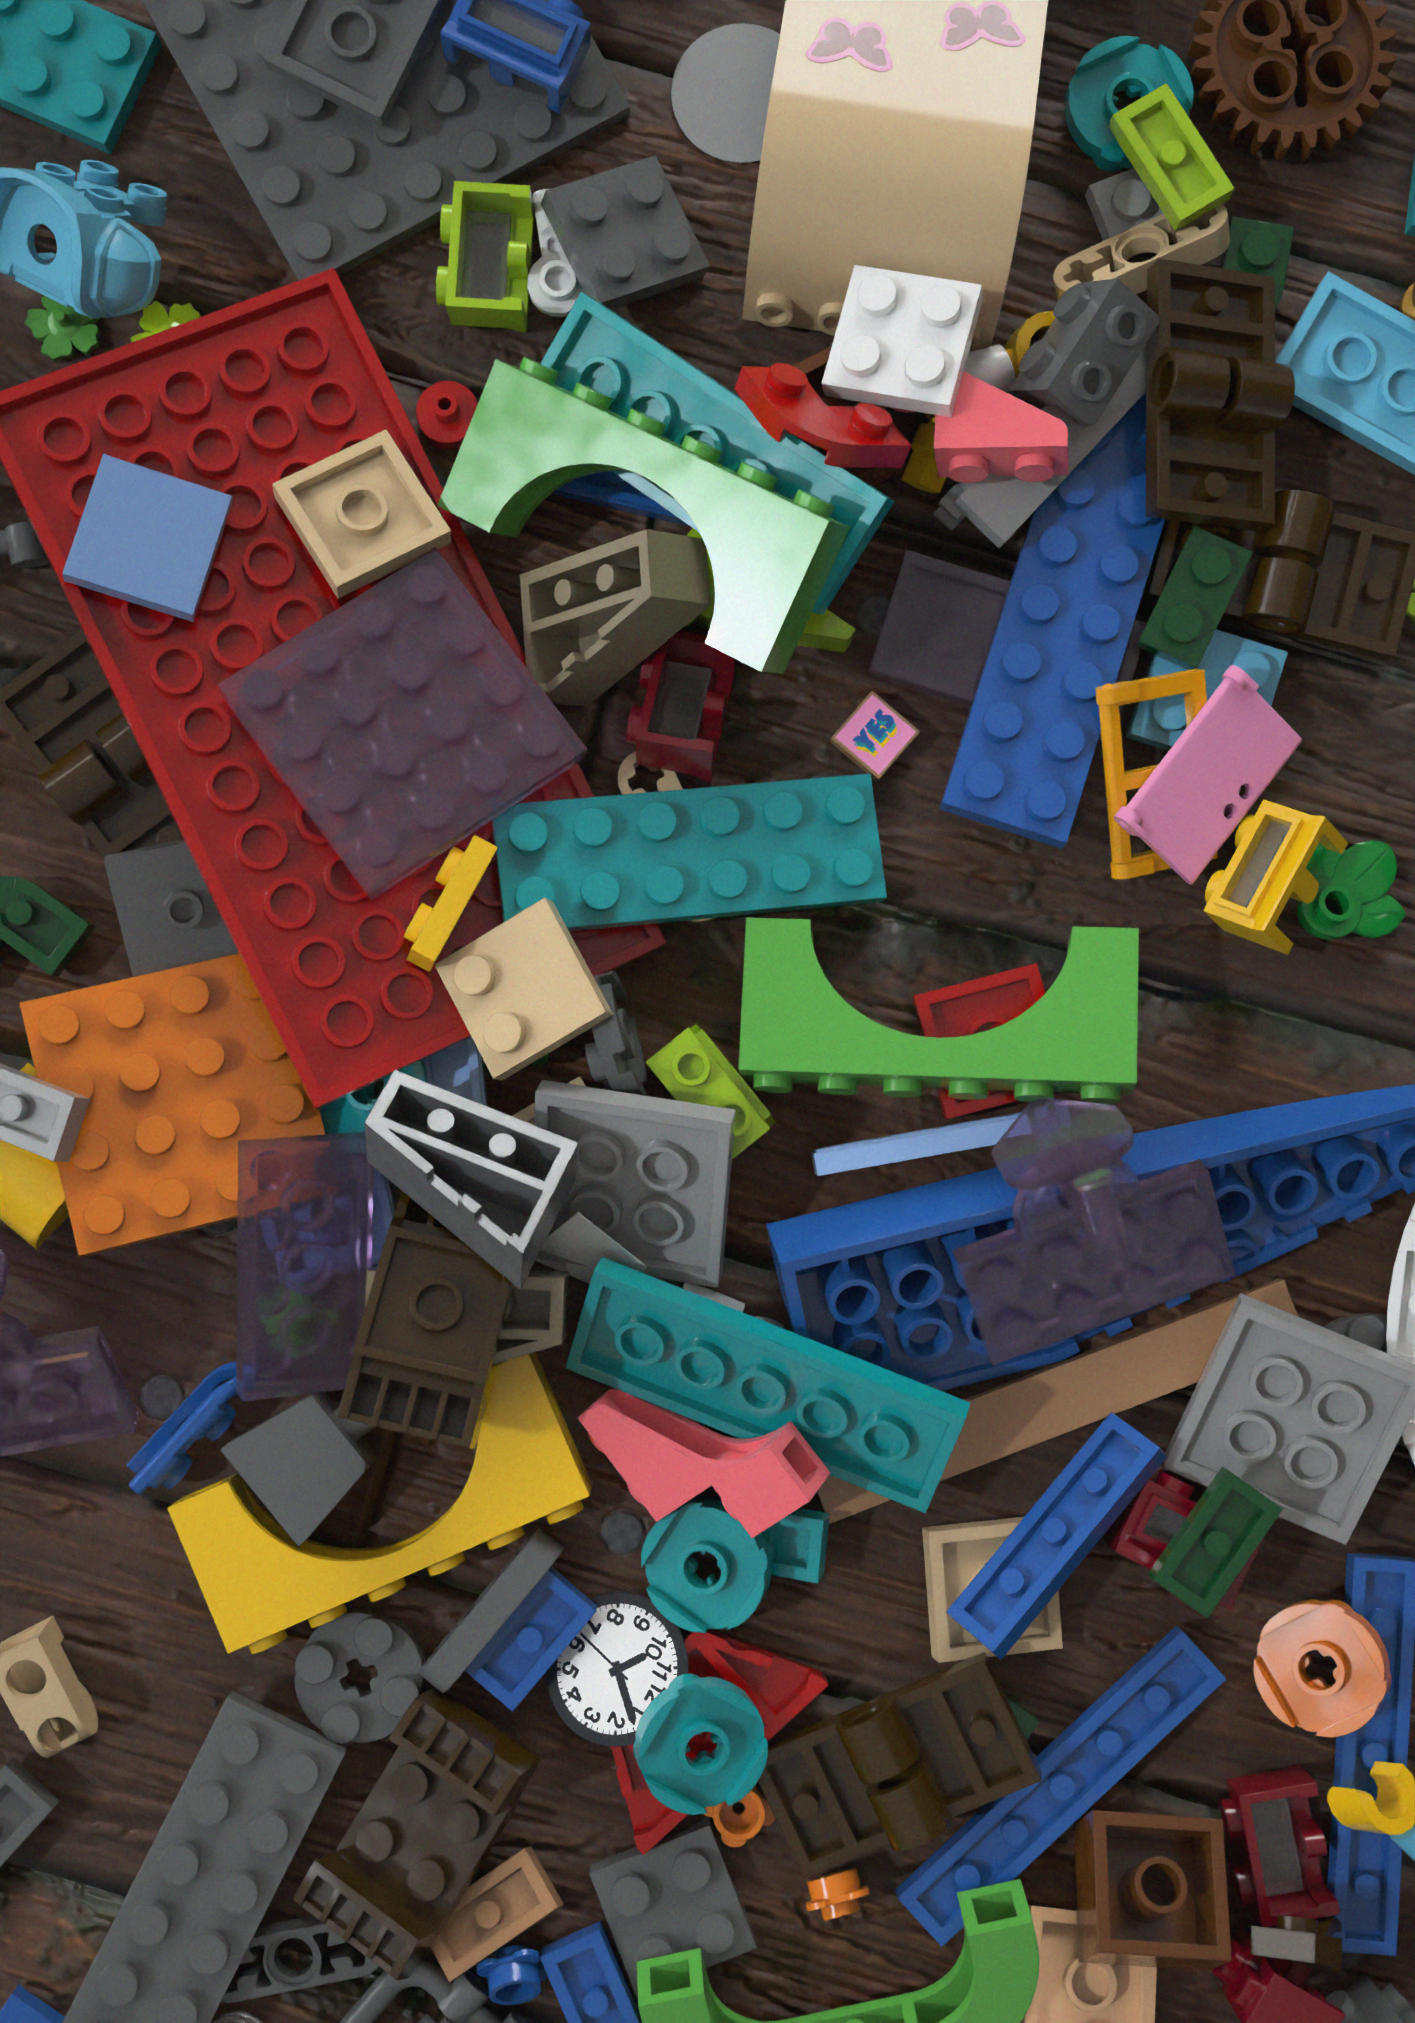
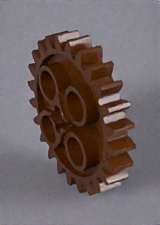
[1187,0,1397,161]

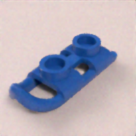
[127,1361,275,1495]

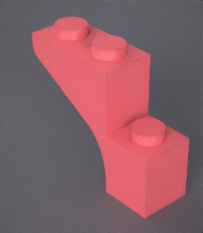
[884,371,1069,483]
[578,1387,831,1538]

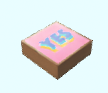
[830,691,920,782]

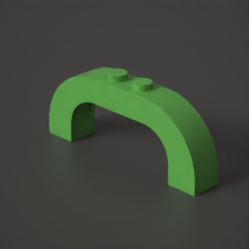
[637,1879,1039,2023]

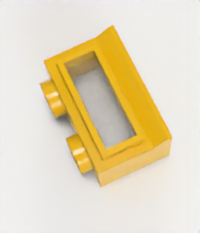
[1203,799,1348,955]

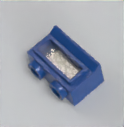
[440,0,591,114]

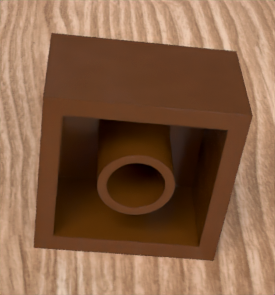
[1074,1810,1232,1971]

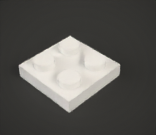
[821,265,983,417]

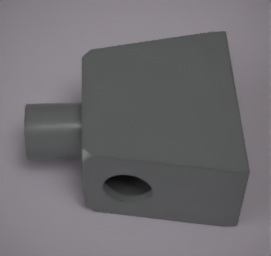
[220,1388,377,1546]

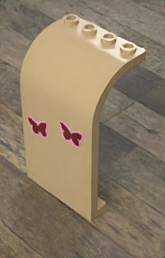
[742,0,1048,352]

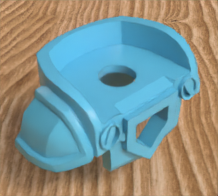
[0,160,167,319]

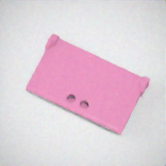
[1114,665,1302,885]

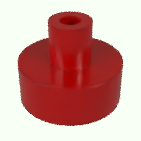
[416,381,478,450]

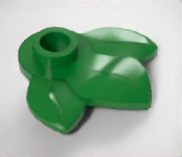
[1297,840,1406,940]

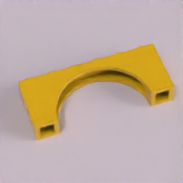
[167,1352,593,1654]

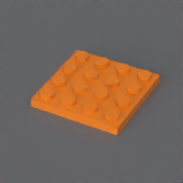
[19,953,339,1258]

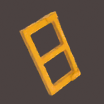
[1095,668,1218,880]

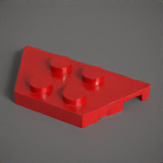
[609,1629,828,1856]

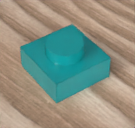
[762,1508,830,1584]

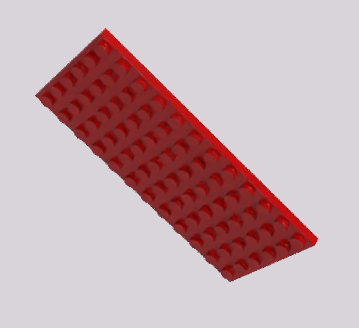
[0,268,666,1110]

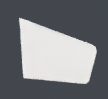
[535,1212,647,1284]

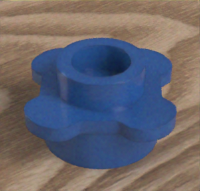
[476,1945,548,2005]

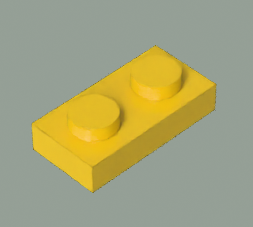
[403,835,498,972]

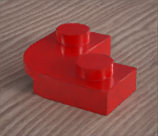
[734,363,911,468]

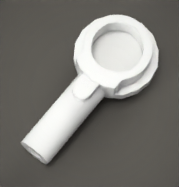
[527,189,584,317]

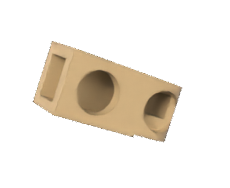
[0,1616,98,1758]

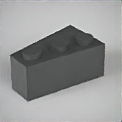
[364,1070,578,1290]

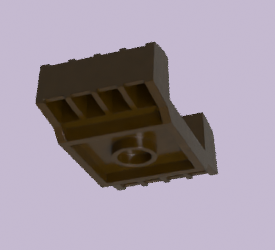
[337,1191,514,1449]
[293,1687,541,1980]

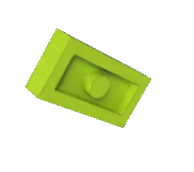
[1108,83,1235,232]

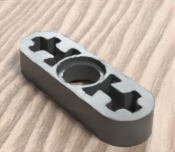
[418,1527,564,1694]
[221,1915,379,2003]

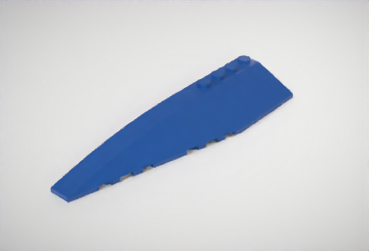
[766,1084,1415,1391]

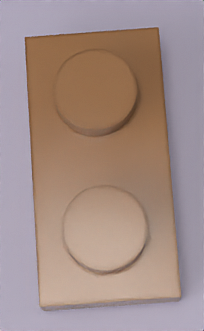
[430,1847,564,1982]

